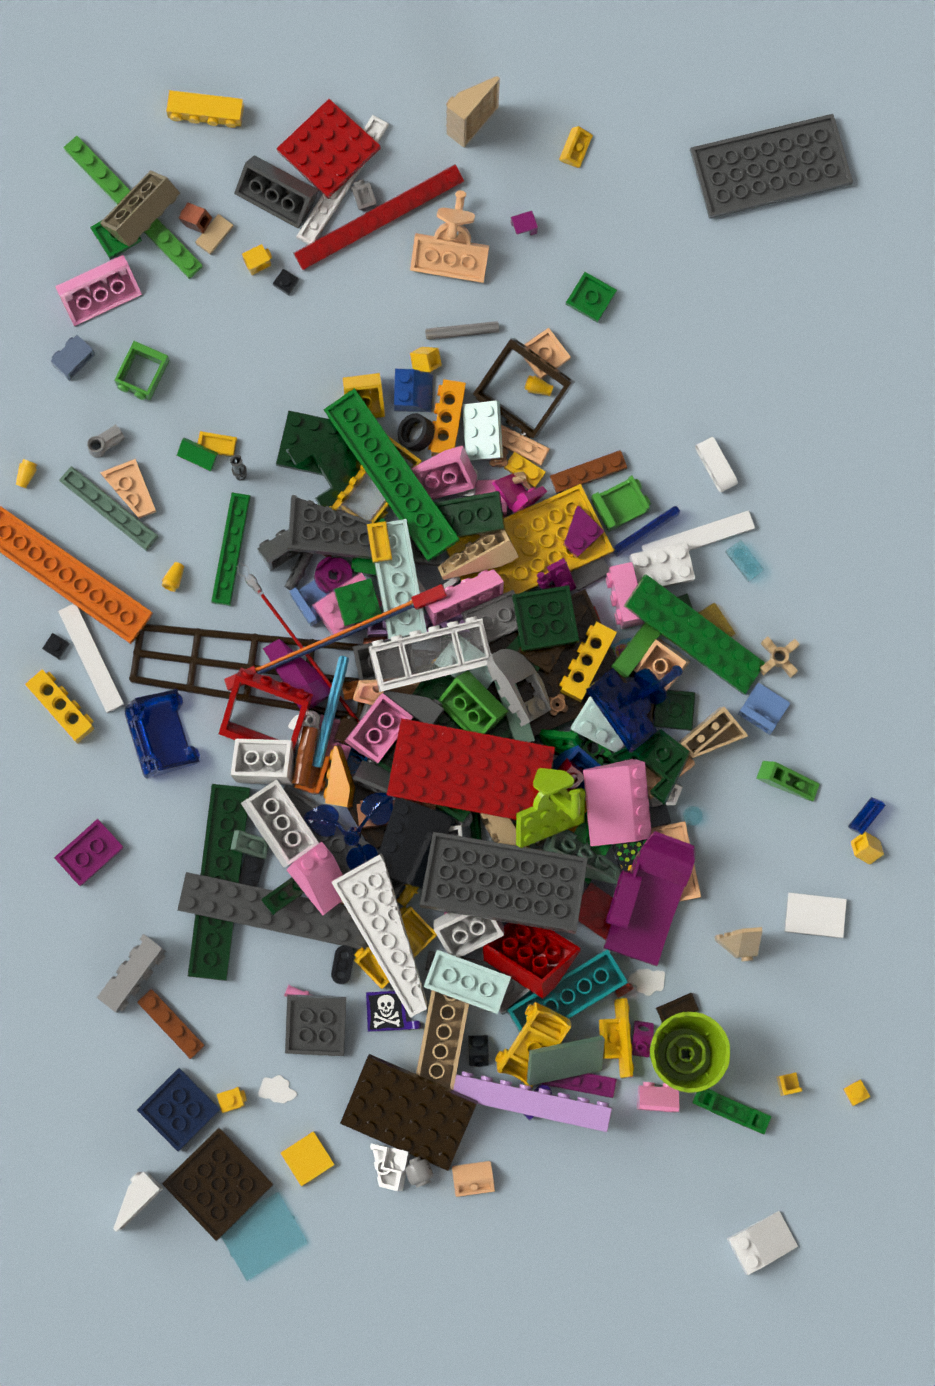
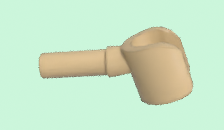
[512,472,532,490]

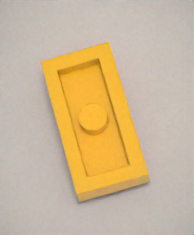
[504,451,546,488]

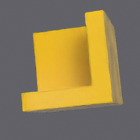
[410,347,442,372]
[851,831,884,864]
[776,1072,802,1096]

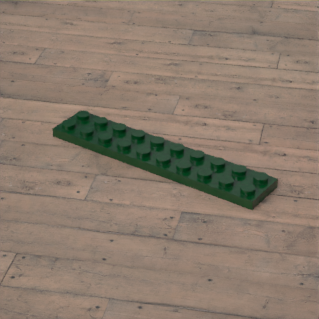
[188,784,251,981]

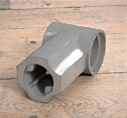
[87,424,125,458]

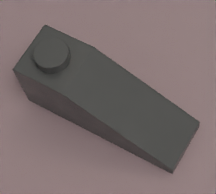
[383,690,444,725]

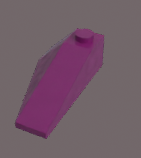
[263,639,331,710]

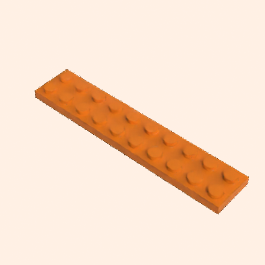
[0,506,153,644]

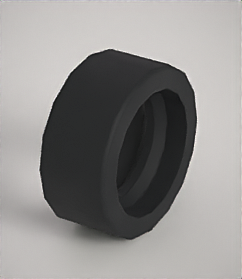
[397,413,435,451]

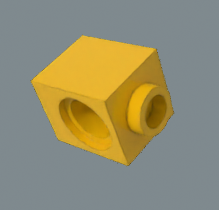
[242,244,272,275]

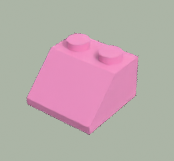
[637,1082,679,1113]

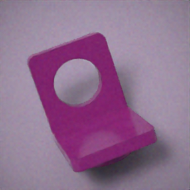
[632,1021,654,1058]

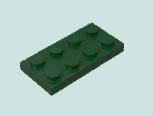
[435,491,505,538]

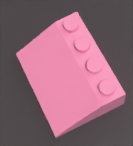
[583,759,652,846]

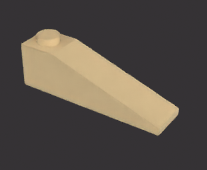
[438,530,519,580]
[715,927,762,961]

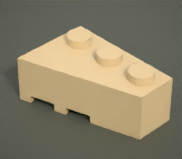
[679,706,748,758]

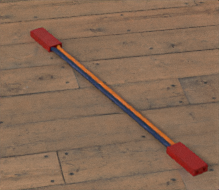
[224,584,447,691]

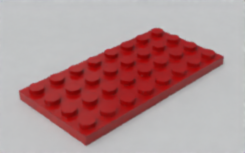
[387,718,555,820]

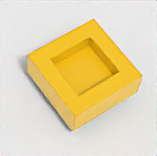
[843,1079,870,1106]

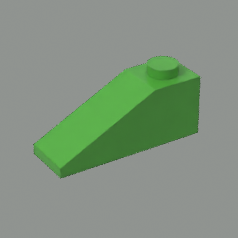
[756,761,820,802]

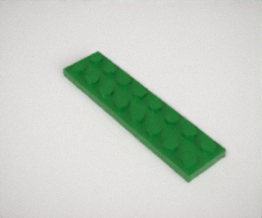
[623,574,765,694]

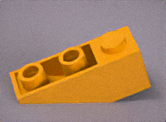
[324,746,355,807]

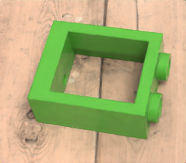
[114,341,170,400]

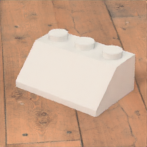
[231,739,295,785]

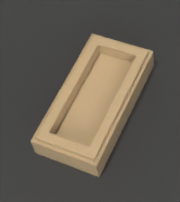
[195,214,233,255]

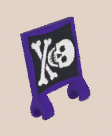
[366,991,421,1032]

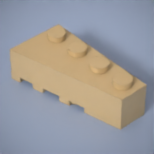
[480,813,530,848]

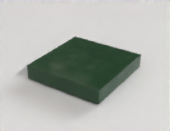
[653,689,695,731]

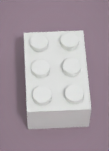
[629,542,695,588]
[434,913,504,958]

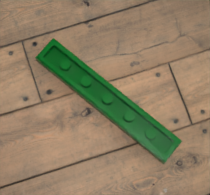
[211,492,251,606]

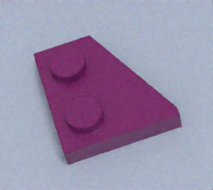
[563,505,604,558]

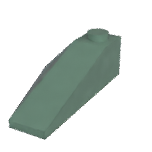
[542,829,621,884]

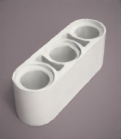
[695,437,738,493]

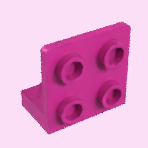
[492,473,547,513]

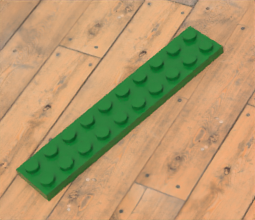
[323,388,460,562]

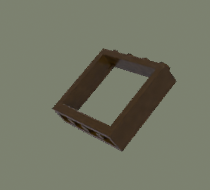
[473,338,575,438]

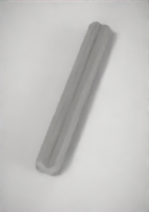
[425,321,499,340]

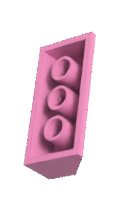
[55,255,142,326]
[424,569,504,626]

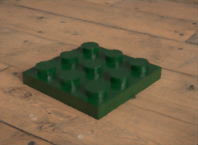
[276,410,340,476]
[512,585,579,652]

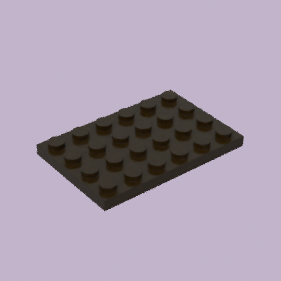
[340,1054,478,1171]

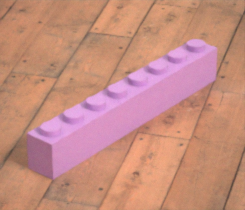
[453,1071,612,1132]

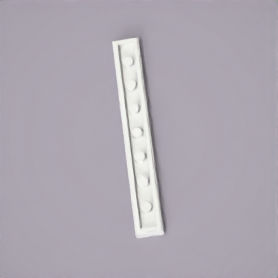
[296,115,389,245]

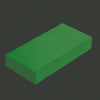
[176,437,218,471]

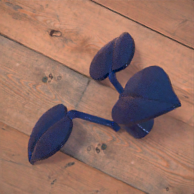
[304,793,393,870]

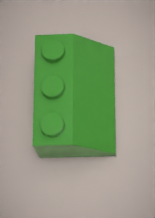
[438,670,508,734]

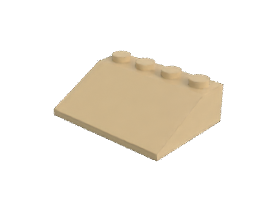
[446,76,500,148]

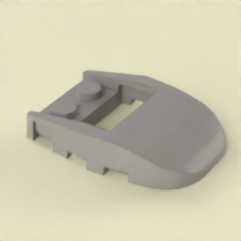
[487,649,552,727]

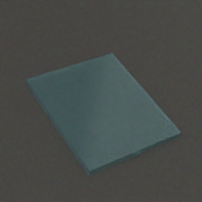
[221,1192,308,1281]

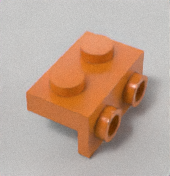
[293,756,331,795]

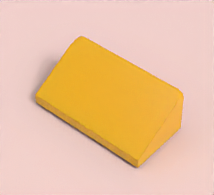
[559,126,593,168]

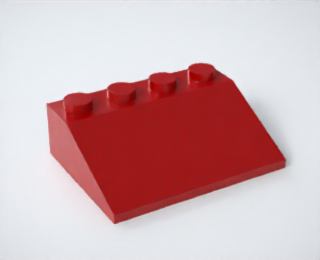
[483,923,581,998]

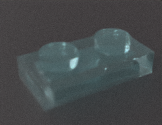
[725,540,764,582]

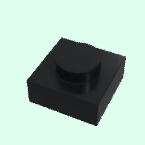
[273,269,299,296]
[42,633,69,659]

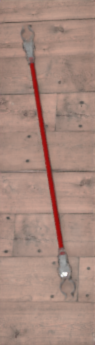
[236,563,359,723]

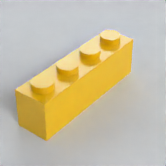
[166,90,244,128]

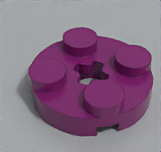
[314,557,352,594]

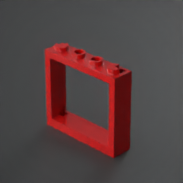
[218,668,313,754]

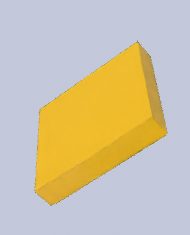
[281,1131,335,1186]

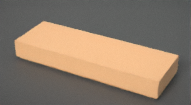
[501,425,550,466]

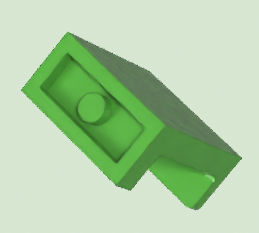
[591,475,651,532]

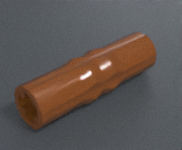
[292,726,319,786]

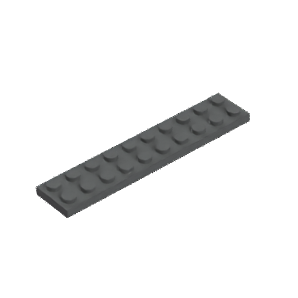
[177,872,369,949]

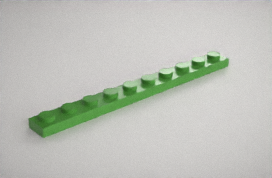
[63,136,203,279]

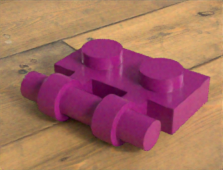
[537,558,576,592]

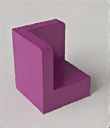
[510,211,538,236]

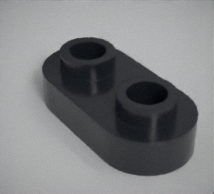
[331,945,354,985]

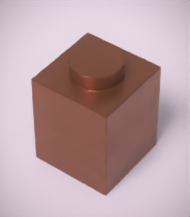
[179,202,212,234]

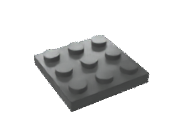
[285,994,346,1056]

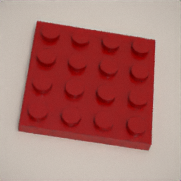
[276,99,381,199]

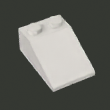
[113,1171,164,1232]
[727,1211,798,1275]

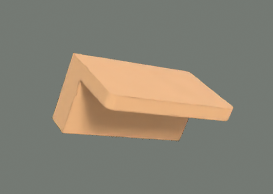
[452,1161,495,1197]

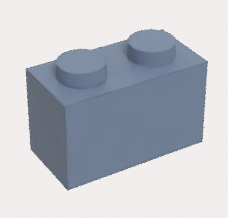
[51,335,95,381]

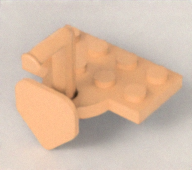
[410,190,489,283]

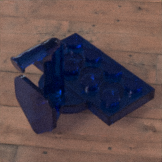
[586,665,683,753]

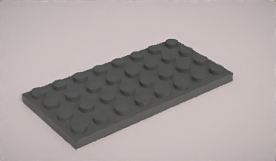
[690,114,853,219]
[420,832,588,934]

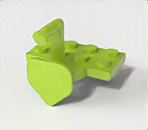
[516,768,585,848]

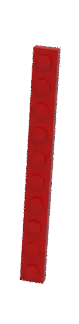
[293,164,464,270]

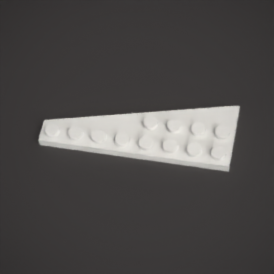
[331,853,428,1018]

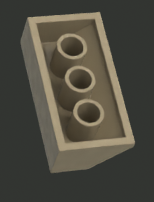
[100,170,180,247]

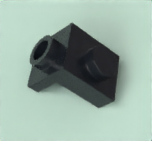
[468,1035,489,1067]

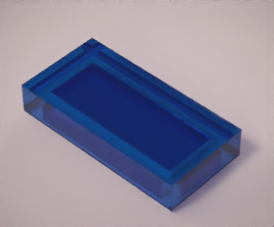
[848,797,886,835]

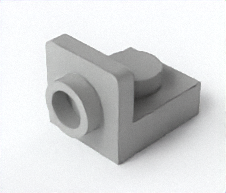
[350,179,377,210]

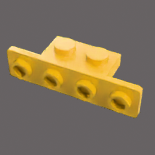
[599,998,634,1078]

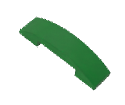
[692,1089,772,1135]

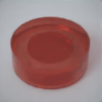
[615,982,635,998]

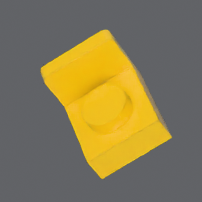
[217,1087,247,1113]

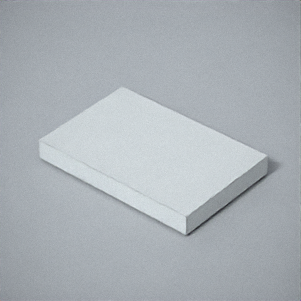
[784,893,847,938]

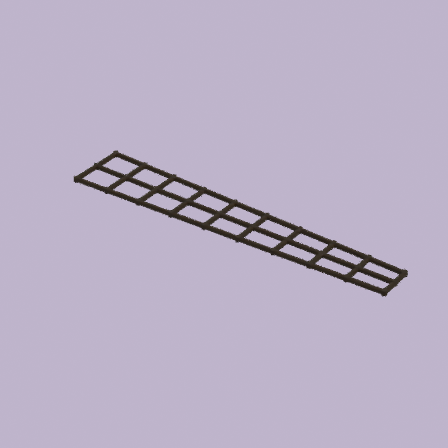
[129,624,657,764]

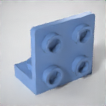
[289,580,327,627]
[738,683,790,735]

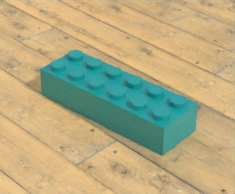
[507,949,628,1033]

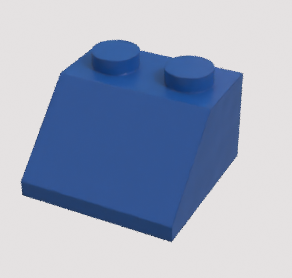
[394,368,433,412]

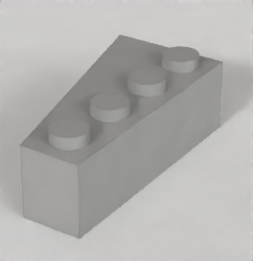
[97,934,166,1013]

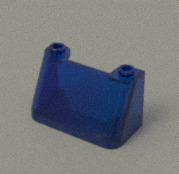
[125,689,200,779]

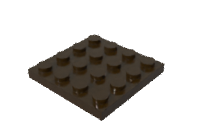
[162,1128,274,1241]

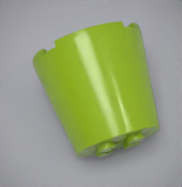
[650,1012,730,1093]

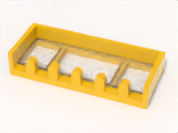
[329,435,422,523]

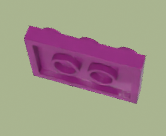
[54,819,124,887]

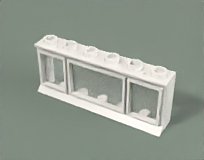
[368,616,491,692]

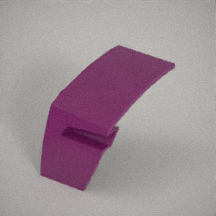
[603,831,696,967]

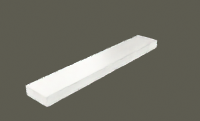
[641,510,755,551]
[58,604,124,713]

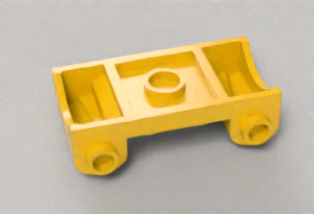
[354,906,437,989]
[495,1002,571,1088]

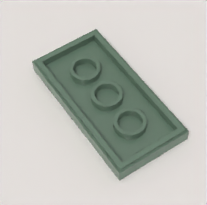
[527,1035,605,1086]

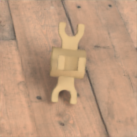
[760,636,800,678]

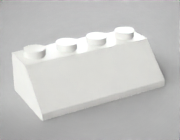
[241,780,319,868]

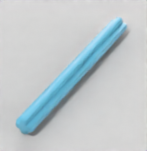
[312,656,349,768]

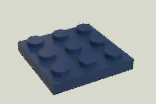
[137,1068,221,1152]

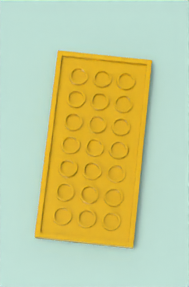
[446,484,614,594]

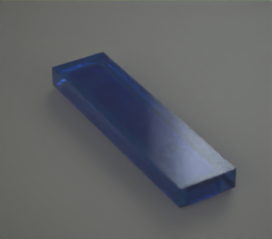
[614,506,680,557]

